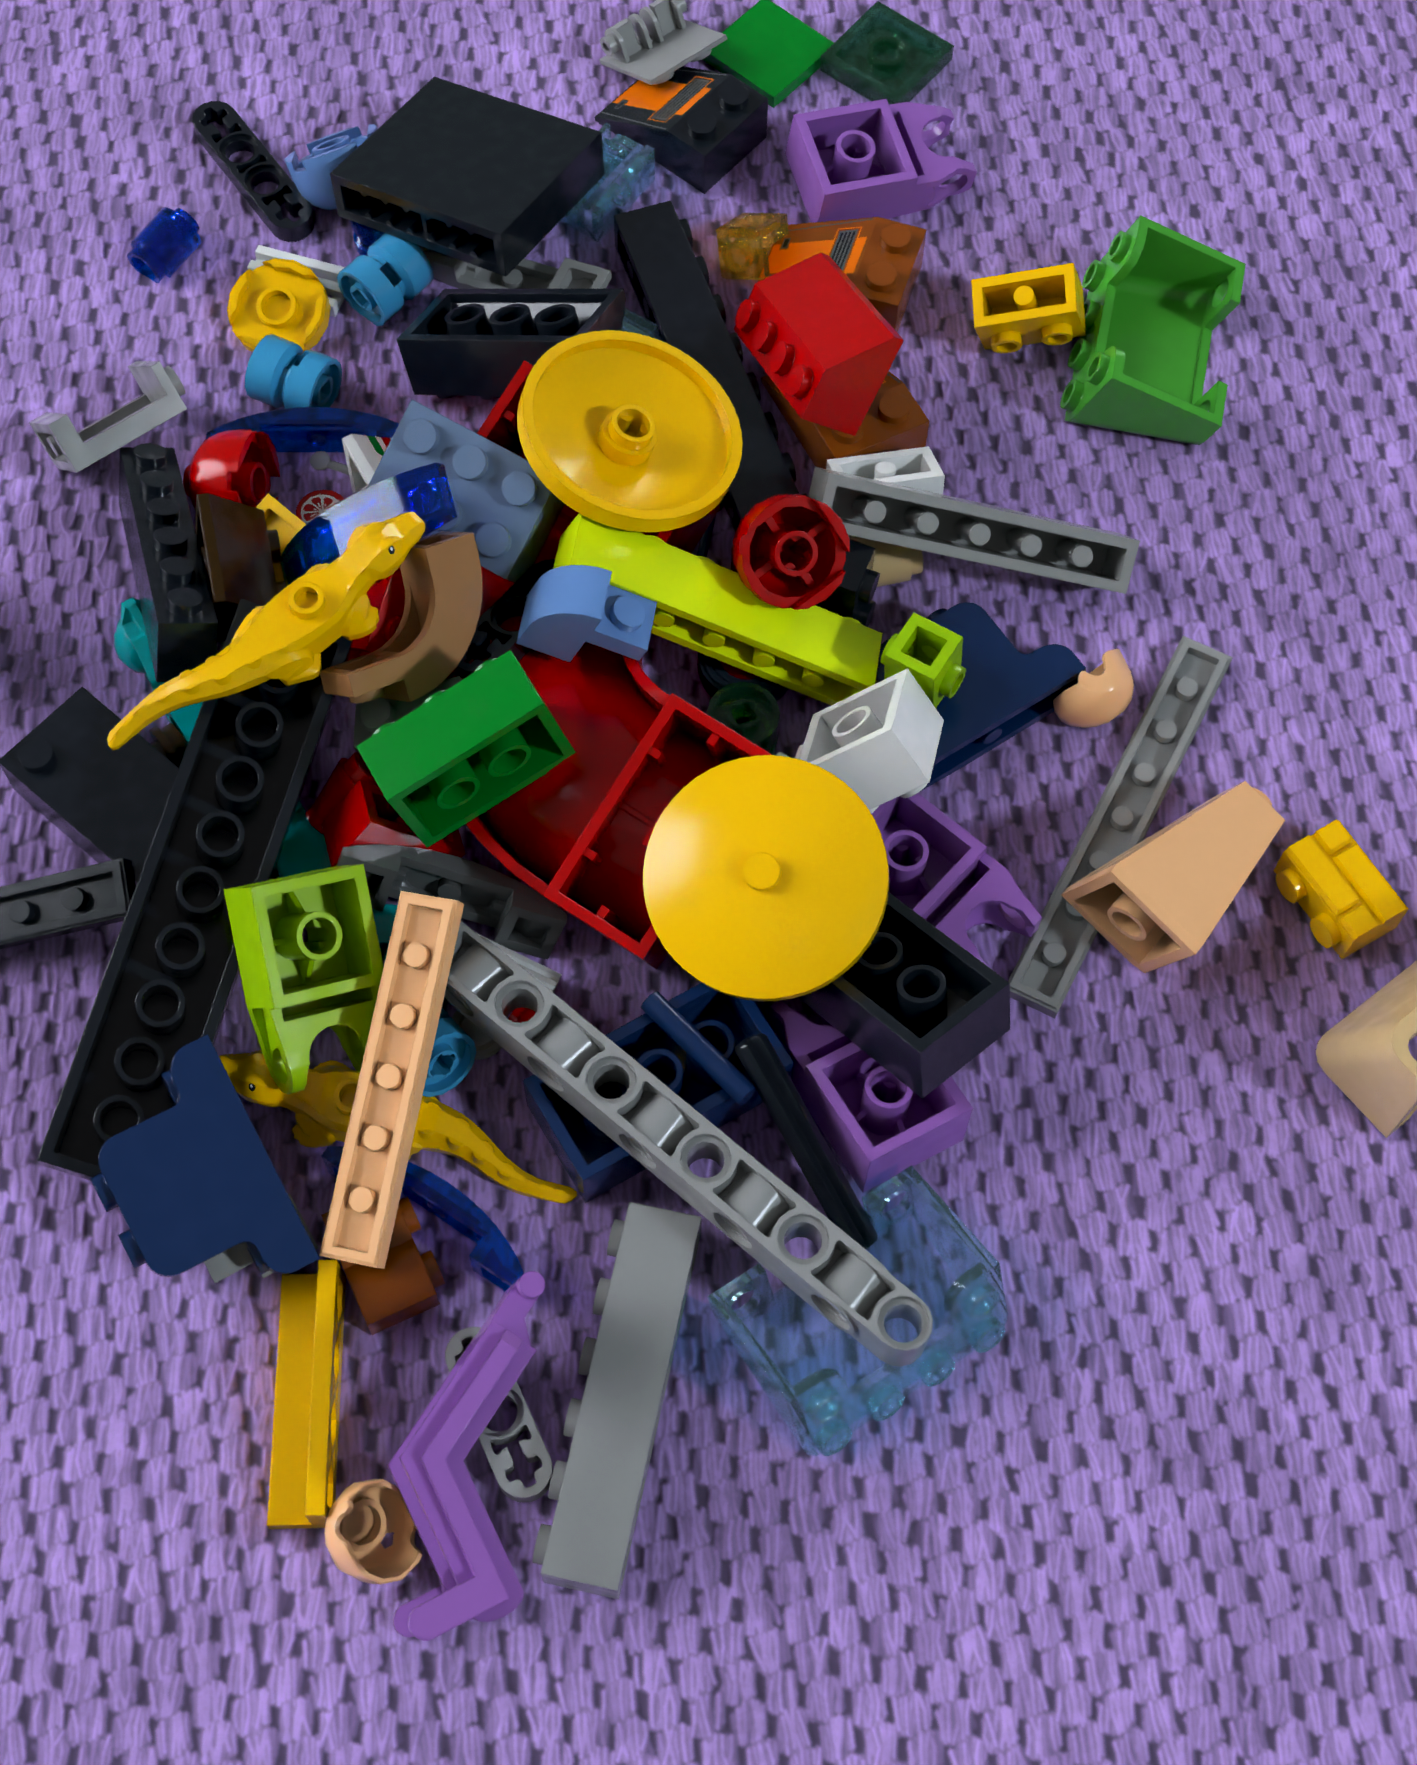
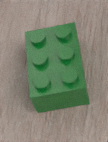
[356,650,576,848]

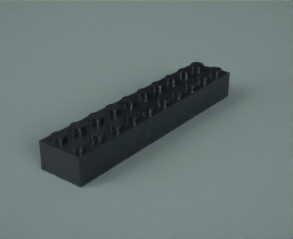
[37,598,353,1181]

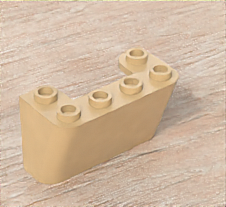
[1316,960,1417,1138]

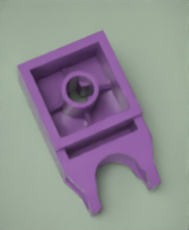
[785,99,977,223]
[872,793,1042,966]
[767,1000,973,1193]

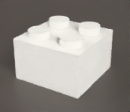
[799,668,944,814]

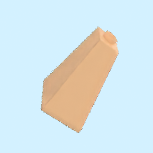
[1061,781,1285,973]

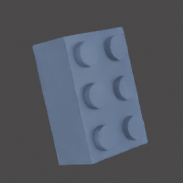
[360,399,565,583]

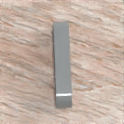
[445,1327,553,1503]

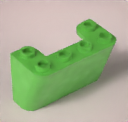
[1060,215,1246,445]

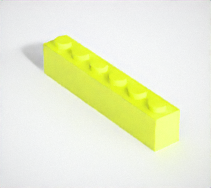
[553,513,883,705]

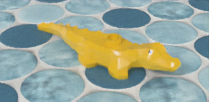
[107,511,425,750]
[219,1050,577,1204]

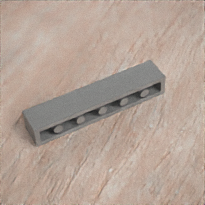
[808,467,1140,594]
[533,1202,702,1600]

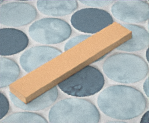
[319,891,464,1269]

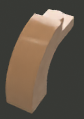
[320,531,483,703]

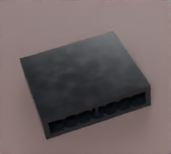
[330,77,605,276]

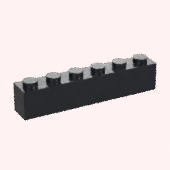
[119,443,218,682]

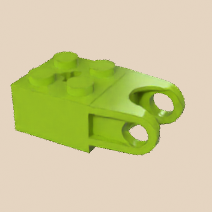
[223,864,384,1095]

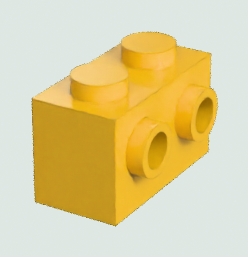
[971,263,1086,353]

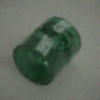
[707,682,780,756]

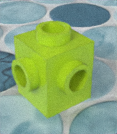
[880,612,966,708]

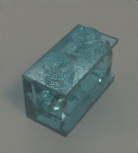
[561,122,655,242]

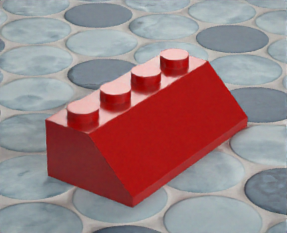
[733,252,904,436]

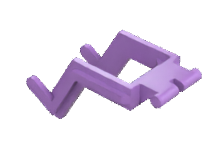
[387,1271,545,1641]

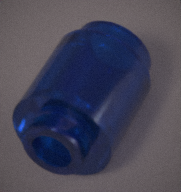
[127,207,201,283]

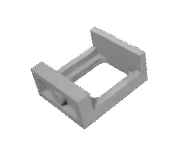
[29,361,187,473]

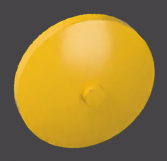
[517,330,743,532]
[643,755,889,1001]

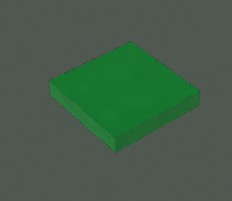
[702,0,836,108]

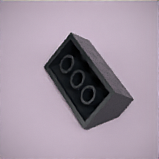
[396,289,626,400]

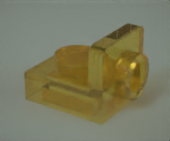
[716,213,789,280]

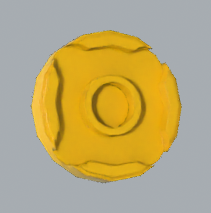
[227,258,331,352]

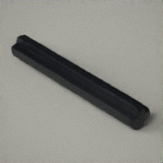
[735,1033,878,1249]

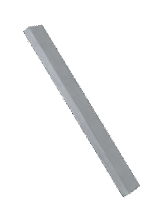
[1008,636,1233,1018]

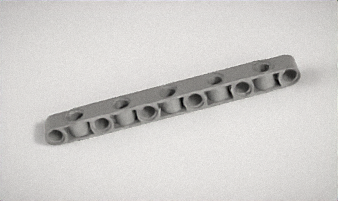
[444,921,933,1367]

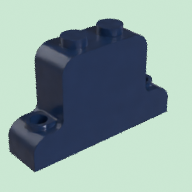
[875,602,1086,791]
[90,1034,320,1277]

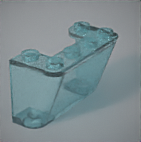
[707,1165,1008,1456]

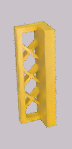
[267,1260,346,1529]

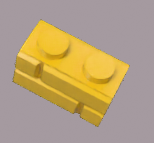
[1273,819,1409,959]

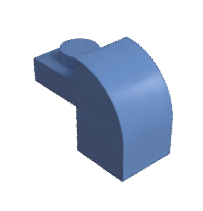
[516,565,657,662]

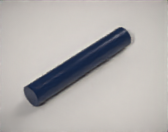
[641,991,757,1106]

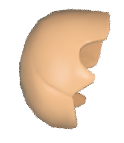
[1053,649,1134,728]
[324,1479,422,1584]

